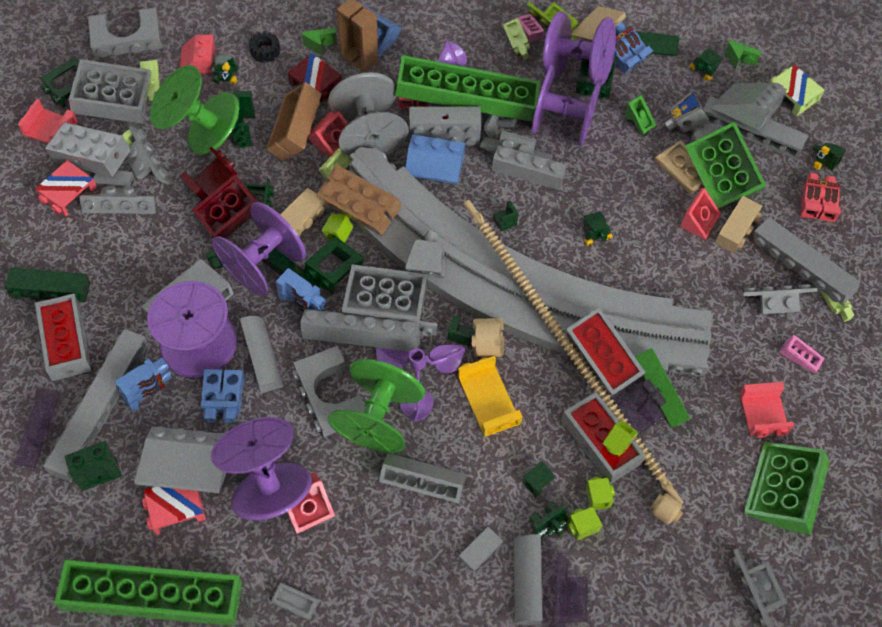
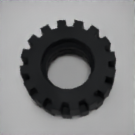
[249,31,280,63]

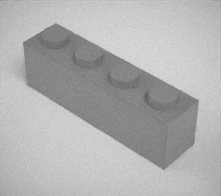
[492,145,567,190]

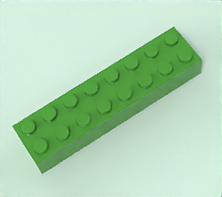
[395,55,540,122]
[54,560,243,626]

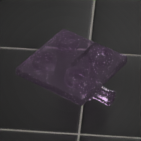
[613,379,667,434]

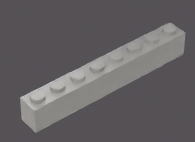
[44,329,149,482]

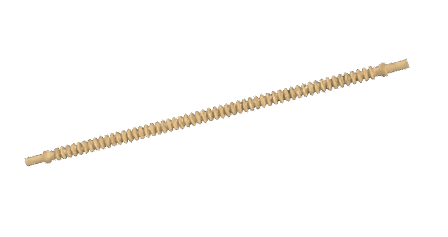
[464,200,684,504]

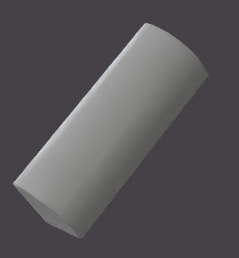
[240,316,284,393]
[379,453,467,503]
[514,535,542,625]

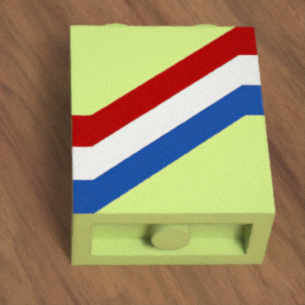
[769,65,824,116]

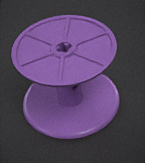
[543,11,616,86]
[532,65,602,147]
[212,202,306,296]
[147,281,237,378]
[211,417,312,520]

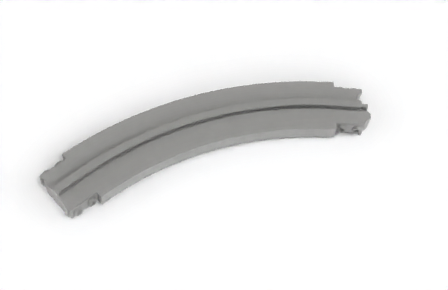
[349,147,713,376]

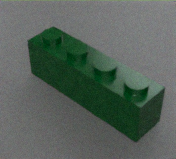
[4,267,90,303]

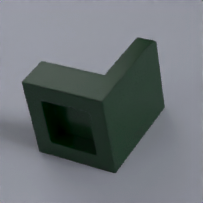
[493,201,519,231]
[447,315,474,346]
[522,461,555,498]

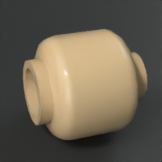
[651,493,683,525]

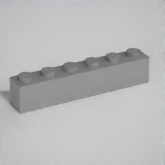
[704,96,808,160]
[753,217,860,306]
[300,309,420,352]

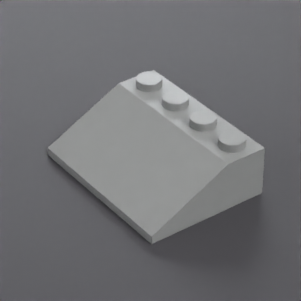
[69,59,151,124]
[711,82,787,130]
[342,265,427,322]
[134,426,227,493]

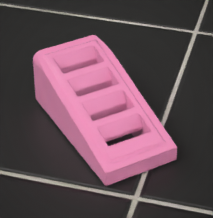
[517,14,544,43]
[779,335,825,373]

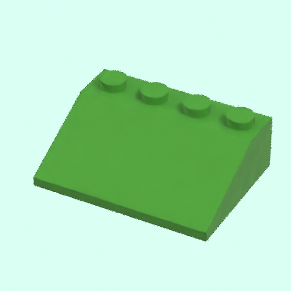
[685,121,766,209]
[744,442,830,535]

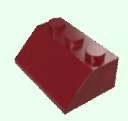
[192,175,259,238]

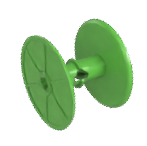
[150,65,239,155]
[328,359,425,453]

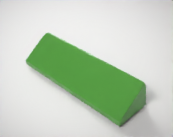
[635,348,690,428]

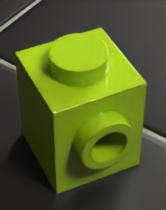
[321,213,354,243]
[603,420,638,456]
[585,476,615,510]
[567,507,602,540]

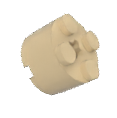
[472,318,504,357]

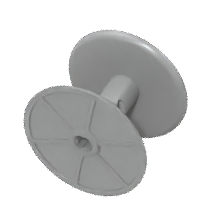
[328,72,409,156]

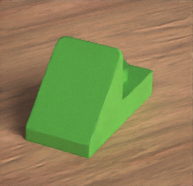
[302,28,337,55]
[725,40,762,69]
[625,95,656,134]

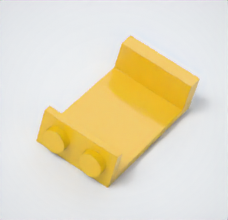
[457,356,523,437]

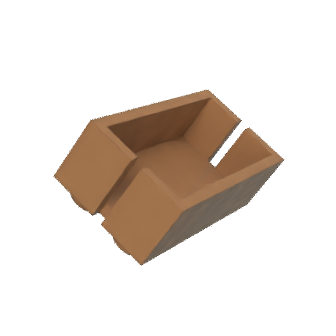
[336,0,378,73]
[266,82,321,160]
[316,164,402,236]

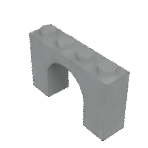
[88,8,162,57]
[141,259,234,317]
[292,346,365,437]

